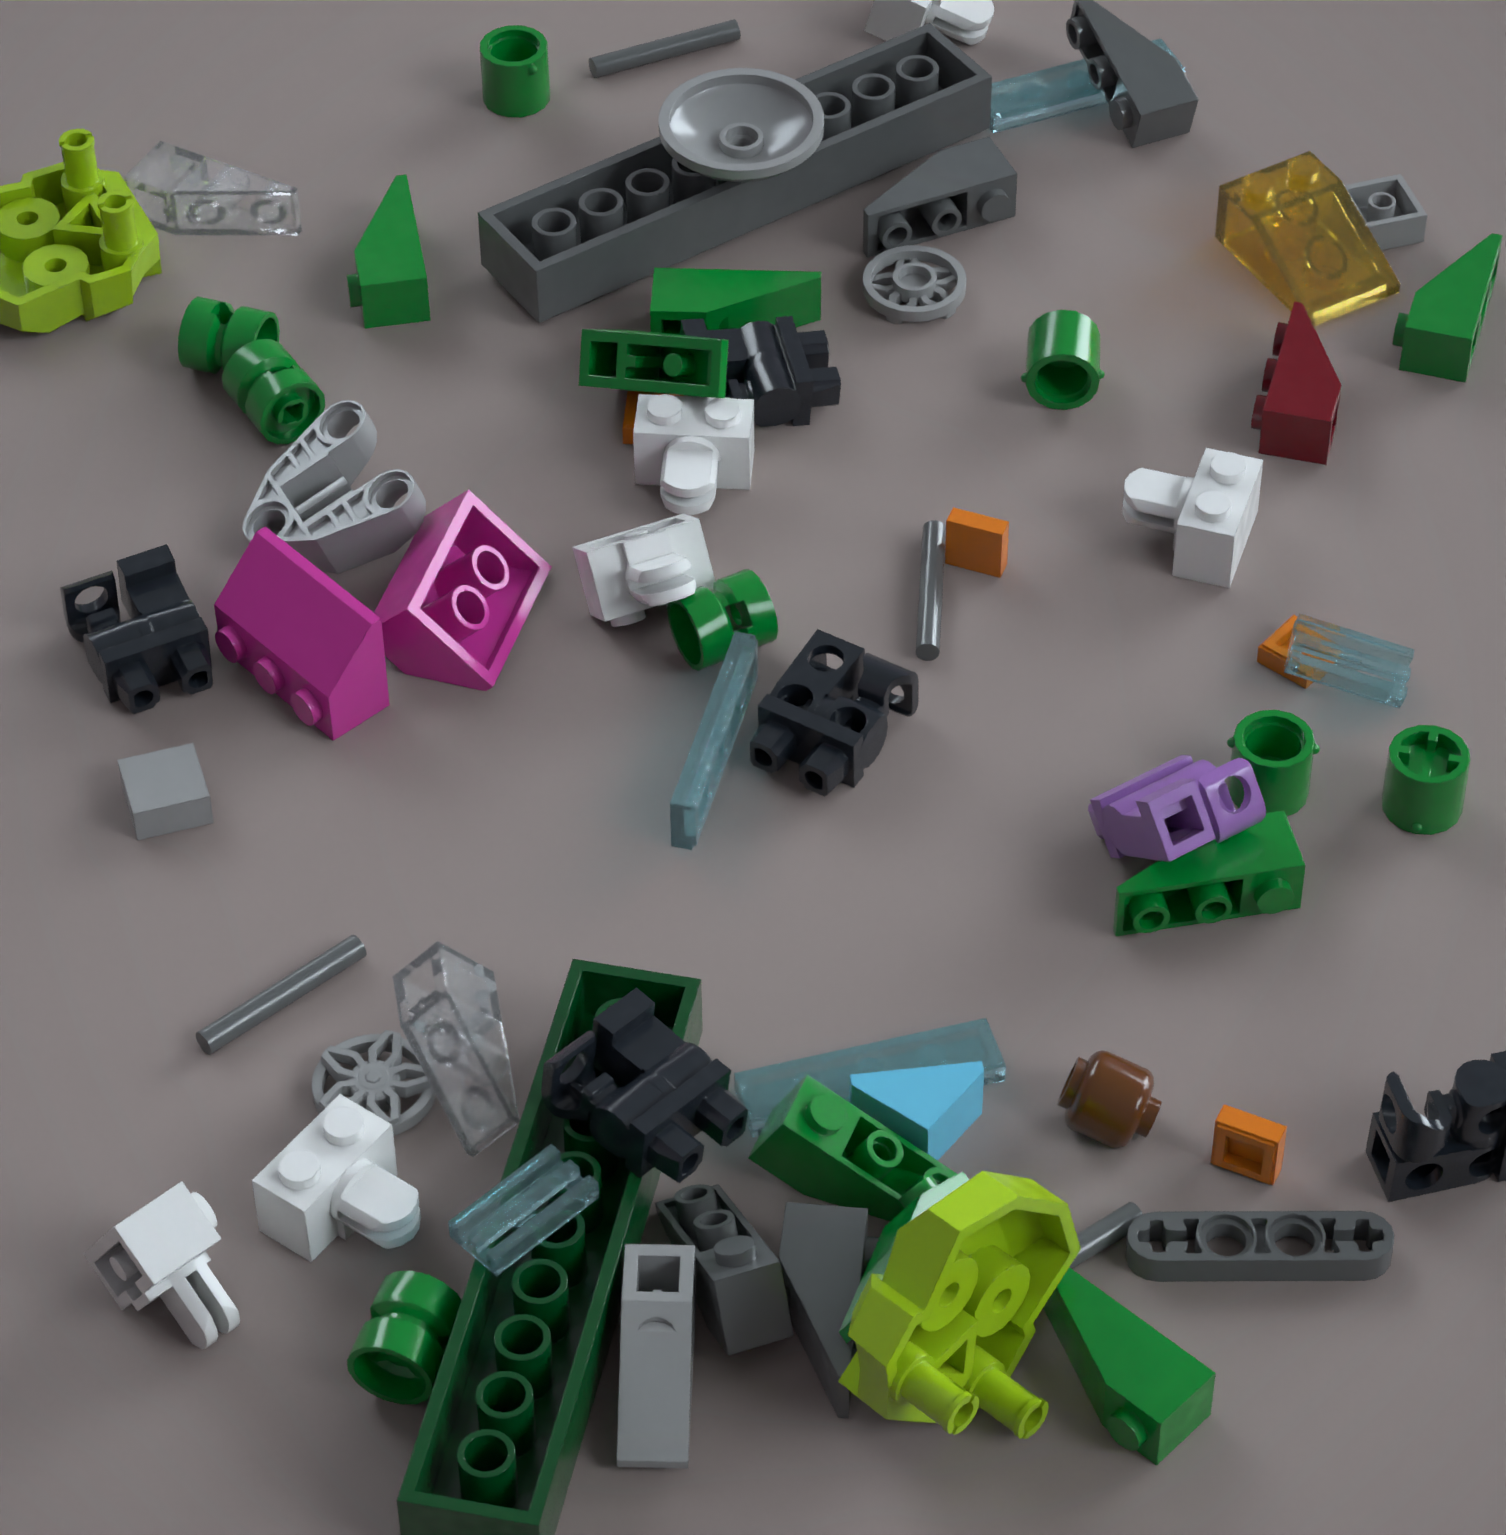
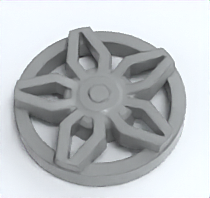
[863,245,966,325]
[312,1030,437,1136]

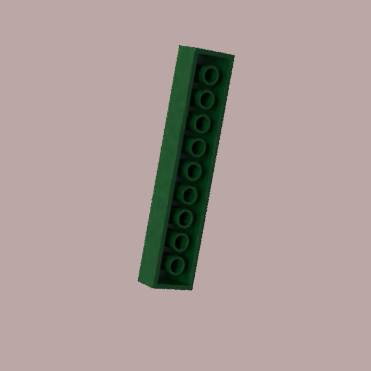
[396,959,703,1535]

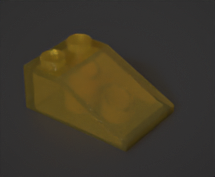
[1215,151,1400,326]

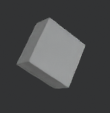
[1335,174,1427,255]
[117,743,214,840]

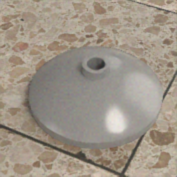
[658,68,824,182]

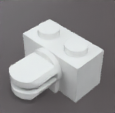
[864,0,994,45]
[633,394,755,515]
[1122,448,1263,588]
[572,514,715,627]
[252,1094,421,1262]
[83,1181,240,1349]

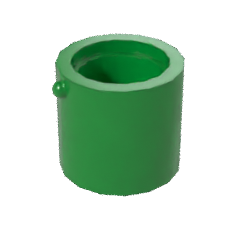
[480,25,550,118]
[1021,309,1105,410]
[1227,710,1320,817]
[1382,725,1470,835]

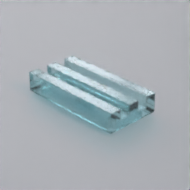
[1284,613,1415,709]
[448,1144,599,1276]

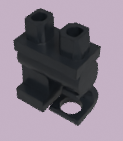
[680,316,841,427]
[60,544,213,714]
[750,629,919,797]
[541,987,748,1183]
[1365,1051,1506,1202]

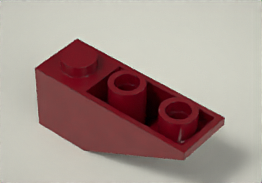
[1251,301,1342,465]

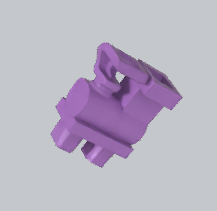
[1088,755,1266,862]

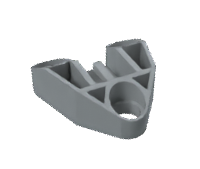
[242,400,426,574]

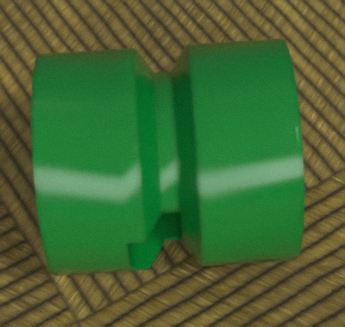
[178,296,280,374]
[222,339,326,444]
[667,569,778,671]
[347,1271,462,1404]

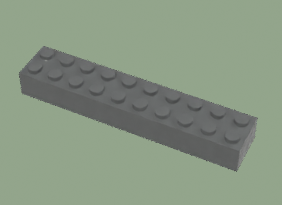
[478,23,992,323]

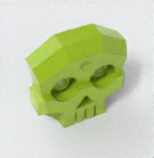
[0,128,162,333]
[838,1171,1081,1439]

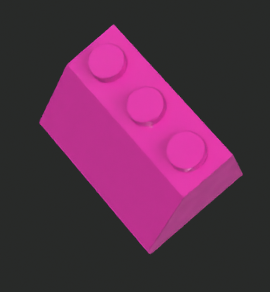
[374,489,552,691]
[214,526,390,741]

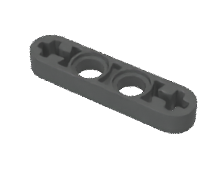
[1125,1211,1395,1282]

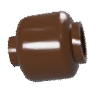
[1057,1050,1162,1149]

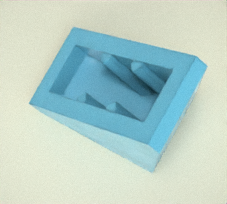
[849,1061,984,1161]

